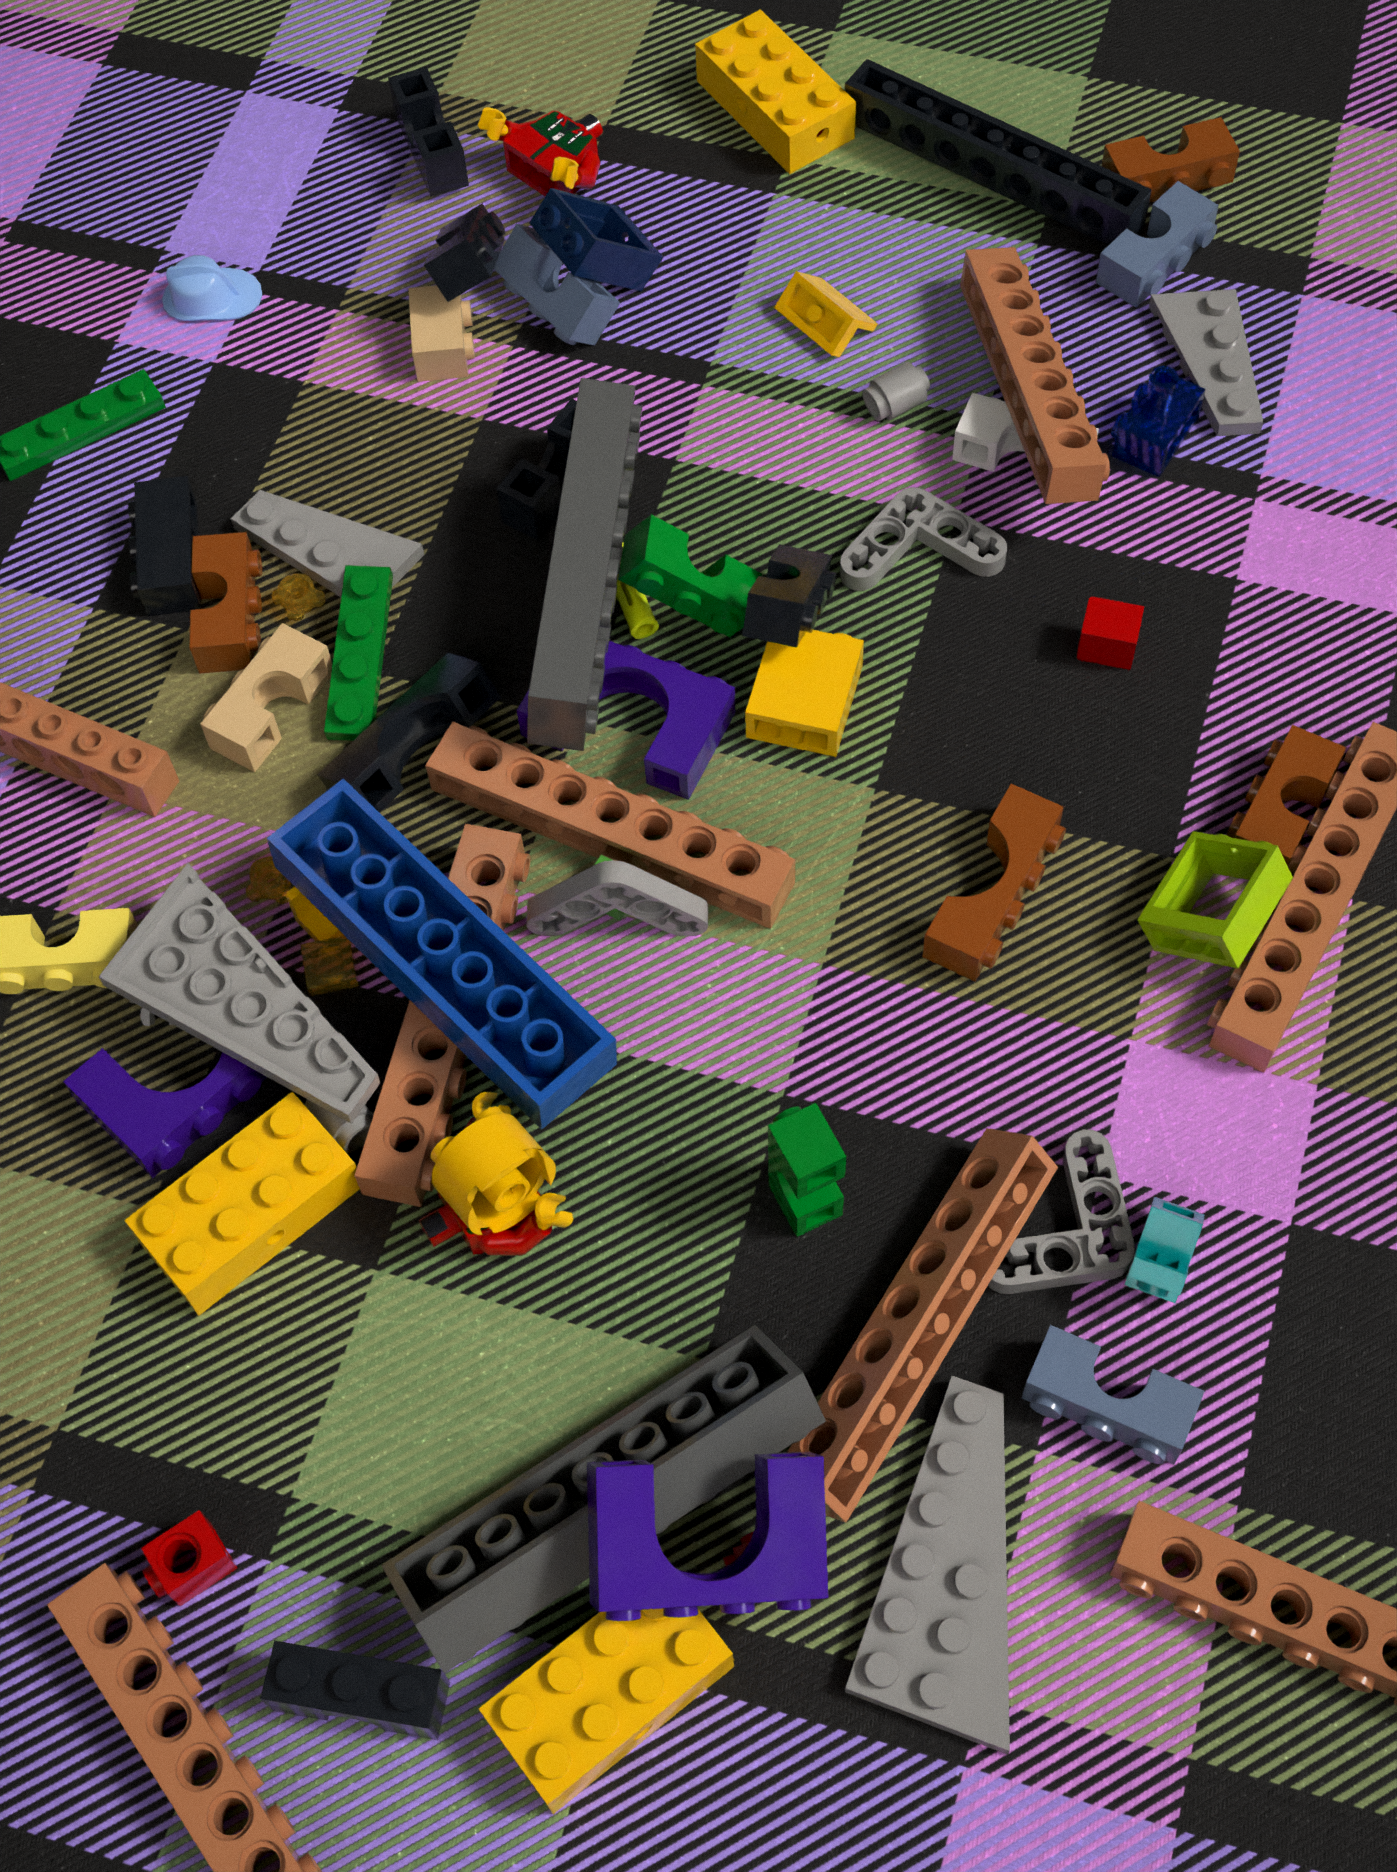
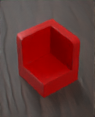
[1077,597,1145,670]

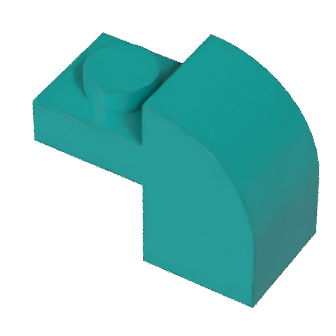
[1124,1197,1205,1303]

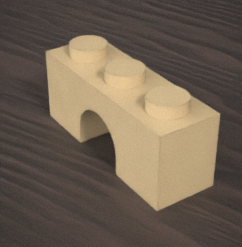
[200,623,333,772]

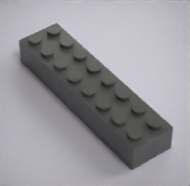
[527,378,643,751]
[381,1325,826,1673]

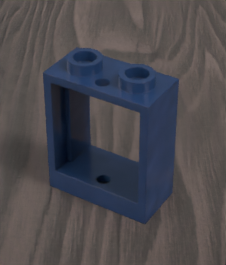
[529,188,664,291]

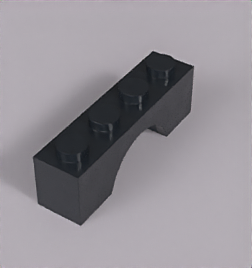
[317,653,501,813]

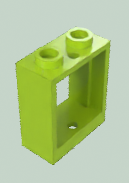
[1137,831,1293,969]

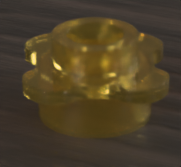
[272,573,326,621]
[245,856,291,904]

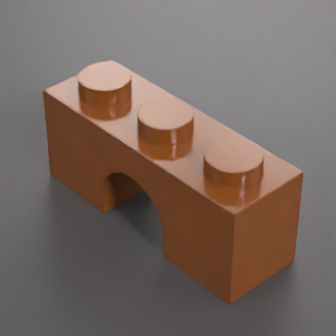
[1102,117,1240,202]
[189,532,262,674]
[1227,725,1346,866]

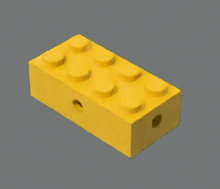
[695,9,856,174]
[124,1092,360,1316]
[478,1608,734,1815]

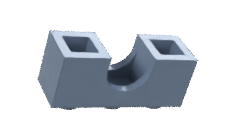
[1096,181,1219,307]
[494,224,620,346]
[1022,1325,1205,1465]

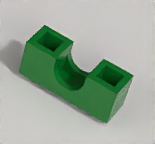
[618,514,762,637]
[768,1103,846,1237]

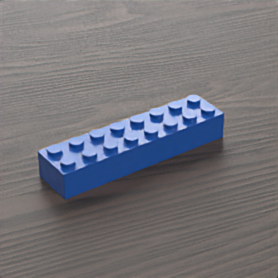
[267,778,617,1130]

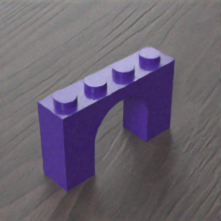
[517,641,736,800]
[63,1048,267,1178]
[587,1452,828,1621]

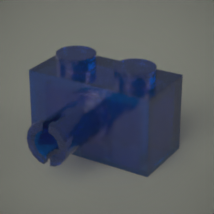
[1111,366,1206,477]

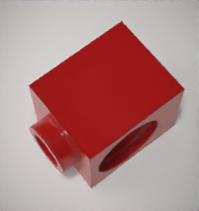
[141,1510,238,1607]

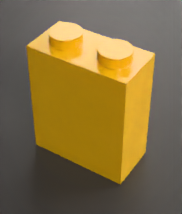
[745,630,864,757]

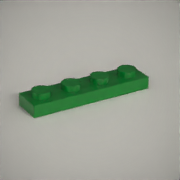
[0,369,166,481]
[324,565,393,741]

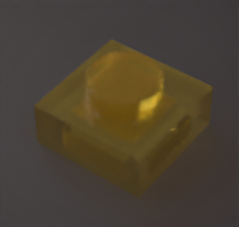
[300,936,359,996]

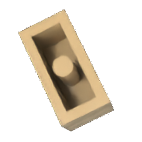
[408,285,475,382]

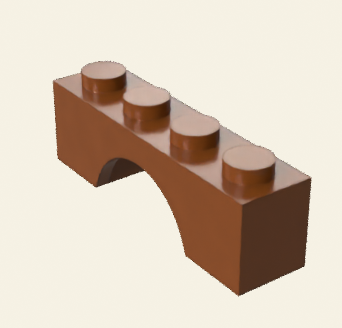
[922,784,1066,982]

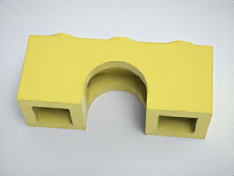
[0,908,138,994]

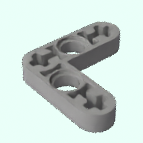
[840,487,1007,591]
[526,860,708,936]
[988,1130,1135,1294]

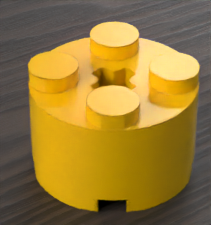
[431,1106,556,1235]

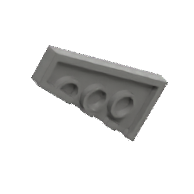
[1149,289,1263,436]
[231,490,424,597]

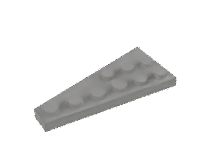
[99,863,380,1124]
[845,1376,1010,1755]

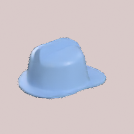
[162,255,262,321]

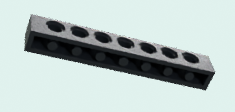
[844,59,1152,245]

